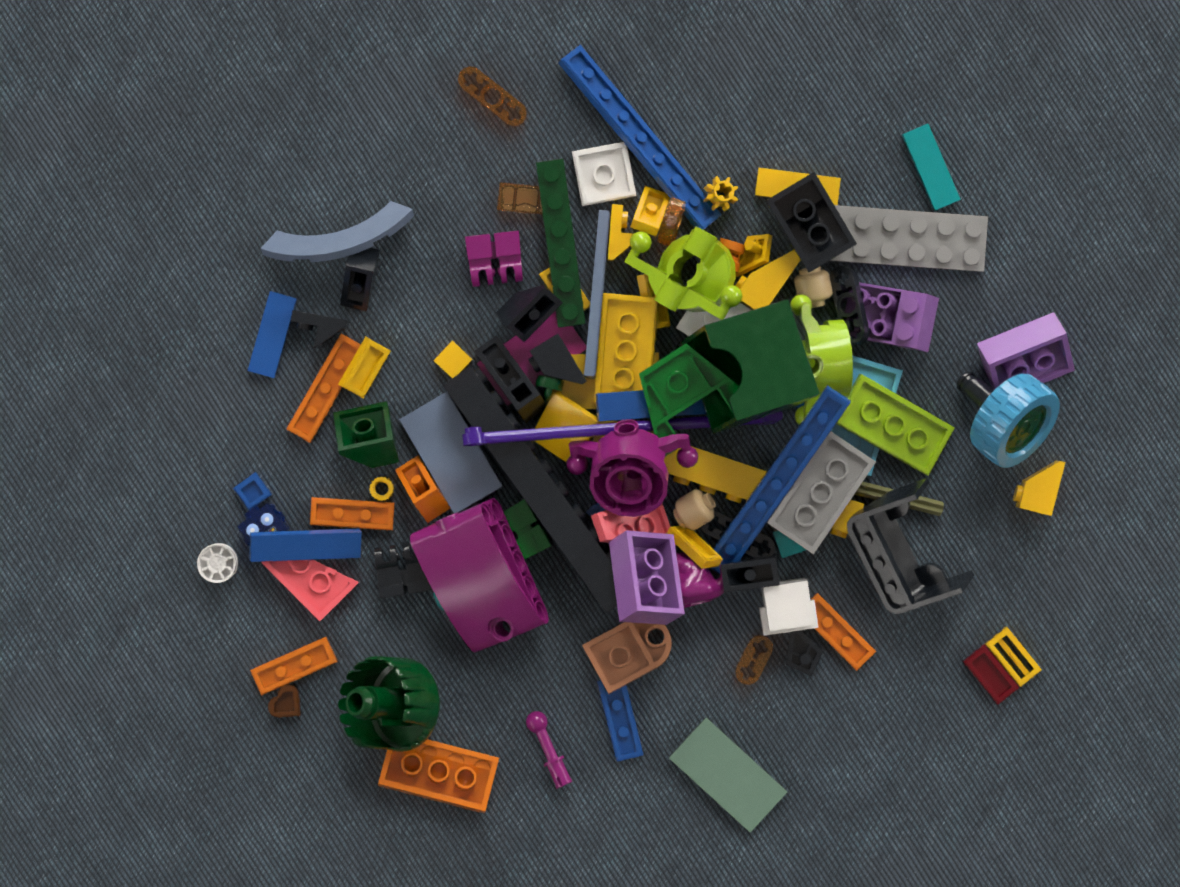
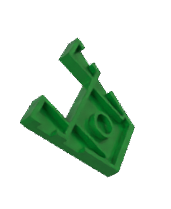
[639,343,739,457]

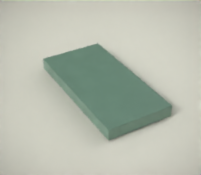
[669,717,787,832]

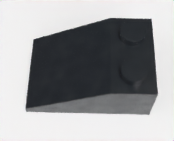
[765,172,857,272]

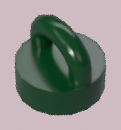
[535,375,564,402]

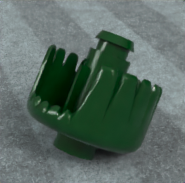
[338,656,440,752]

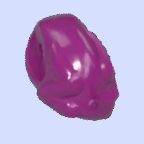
[676,552,724,608]

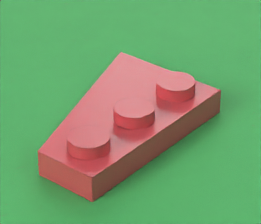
[591,503,676,546]

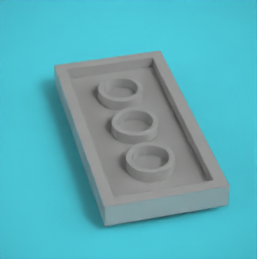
[767,431,876,554]

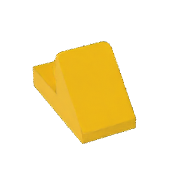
[630,186,670,236]
[607,204,633,261]

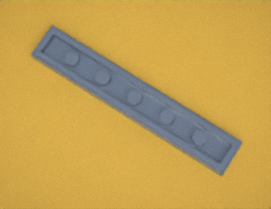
[584,210,611,379]

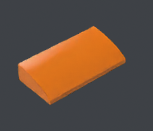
[378,739,499,814]

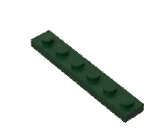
[536,159,586,328]

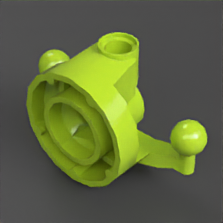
[624,226,743,320]
[790,294,853,425]

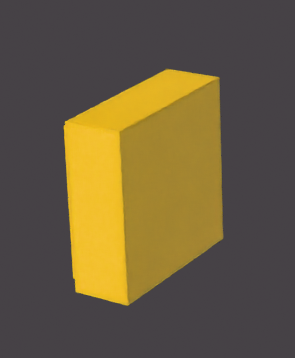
[434,341,473,378]

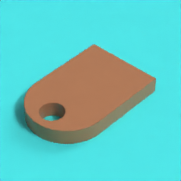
[582,622,672,695]

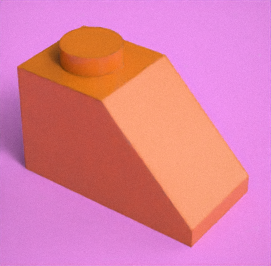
[395,455,451,523]

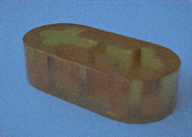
[657,197,686,246]
[735,634,773,685]

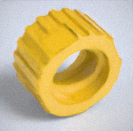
[369,476,394,501]

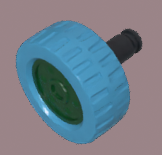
[956,372,1060,468]

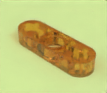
[458,66,527,127]

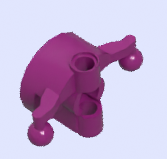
[566,419,698,517]

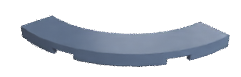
[260,201,414,262]

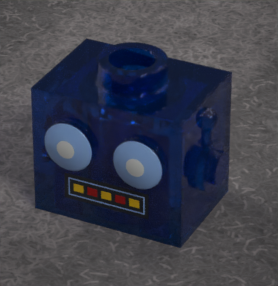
[237,502,291,546]

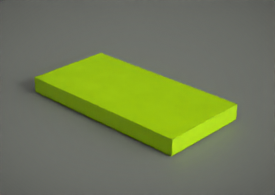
[836,374,955,476]

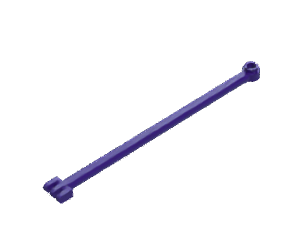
[462,412,783,446]

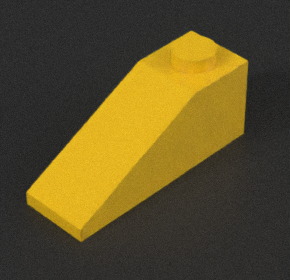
[735,250,800,310]

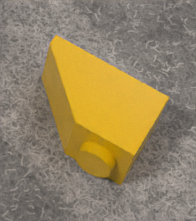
[1013,461,1066,516]

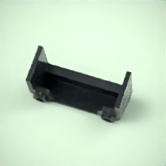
[847,478,974,614]

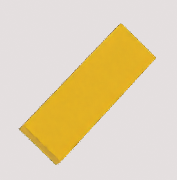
[755,168,841,205]

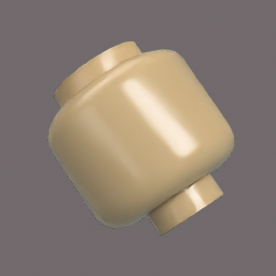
[794,266,833,308]
[673,489,716,530]

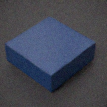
[233,472,272,511]

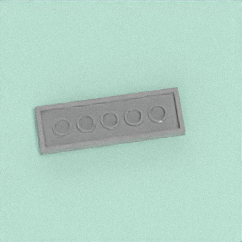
[830,205,988,272]

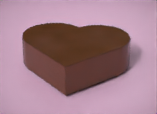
[268,684,301,718]

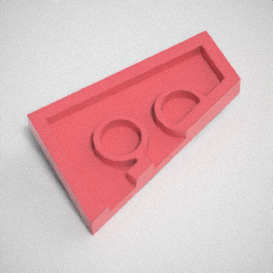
[261,560,359,622]

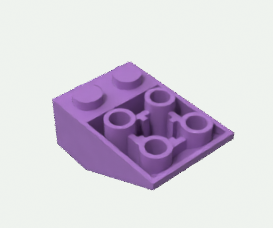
[845,282,939,352]

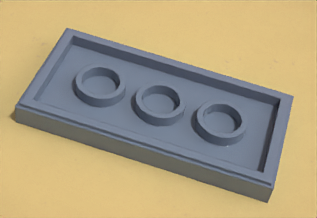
[399,392,503,513]

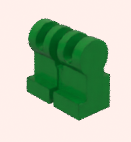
[503,499,552,560]

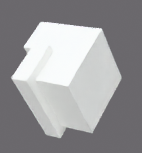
[759,578,819,636]

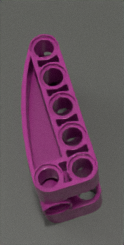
[410,498,549,653]

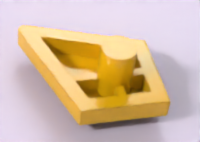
[736,234,772,277]

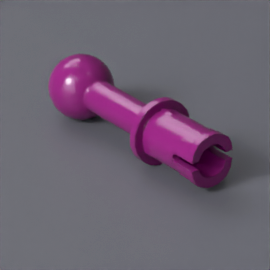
[526,711,573,789]

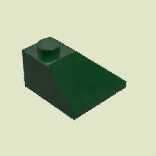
[333,401,399,468]

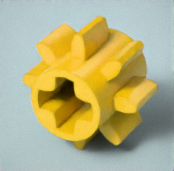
[704,176,738,212]

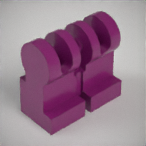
[465,230,523,287]

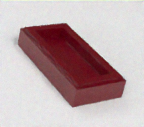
[963,644,1019,705]

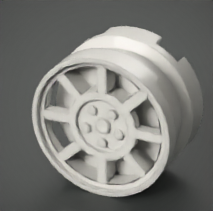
[197,543,238,583]

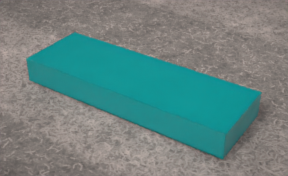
[902,124,961,211]

